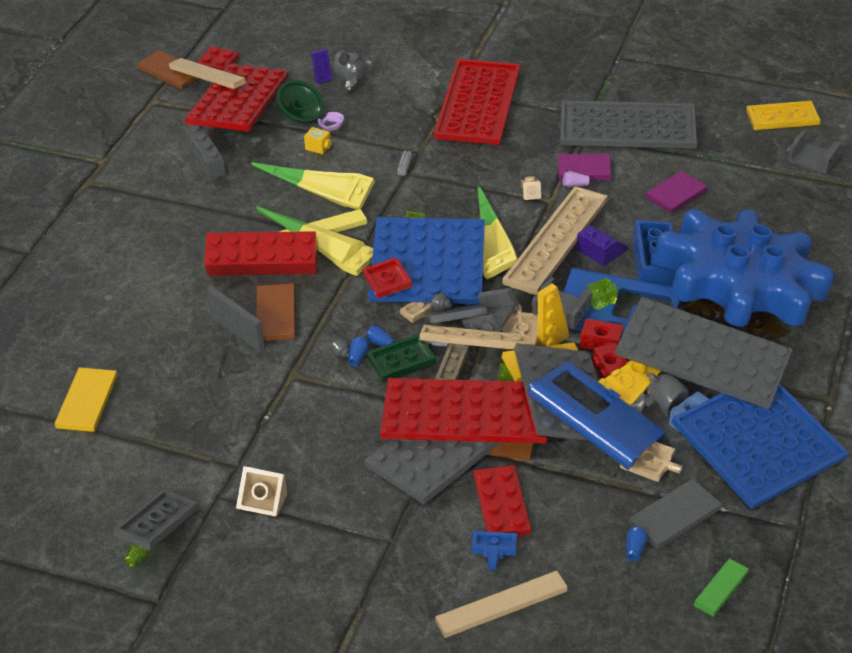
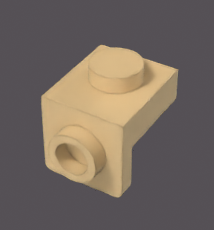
[521,176,541,200]

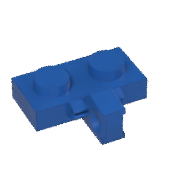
[472,531,517,570]

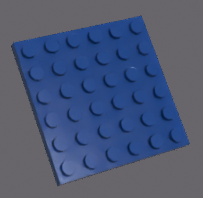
[368,217,485,304]
[671,383,849,510]

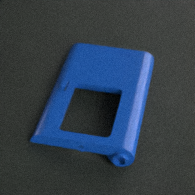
[564,268,685,331]
[527,360,667,470]

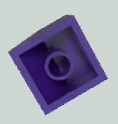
[577,225,628,266]

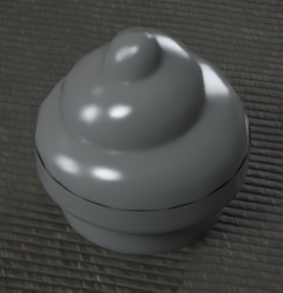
[431,293,452,311]
[331,338,350,358]

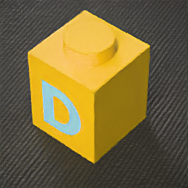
[304,127,332,155]

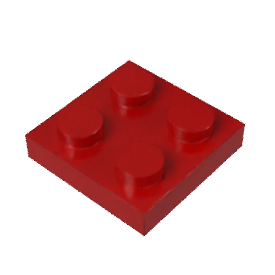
[196,46,239,71]
[362,257,412,299]

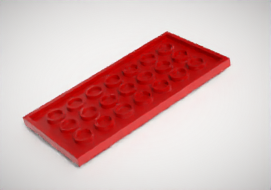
[434,59,520,145]
[185,64,289,131]
[380,378,547,444]

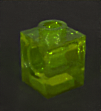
[587,277,618,310]

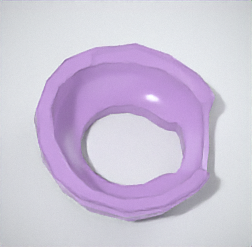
[318,112,344,131]

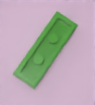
[694,558,749,617]

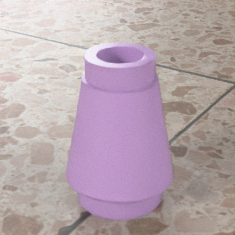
[563,171,589,188]

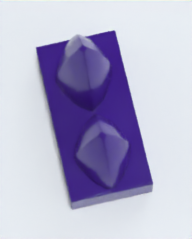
[310,48,332,84]

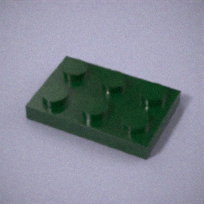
[366,334,436,382]

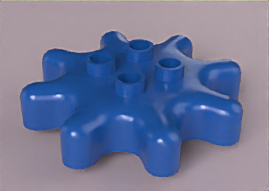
[653,209,834,326]

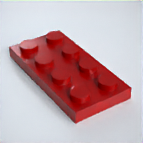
[473,465,531,536]

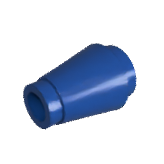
[366,325,396,347]
[348,337,369,367]
[626,527,648,561]

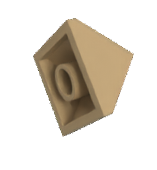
[236,466,287,516]

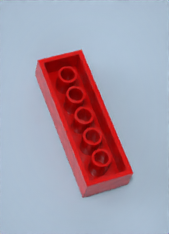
[204,231,318,276]

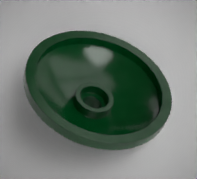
[276,80,324,123]

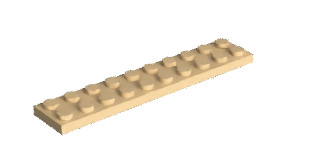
[503,186,607,295]

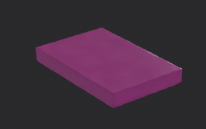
[558,154,611,180]
[645,171,708,214]

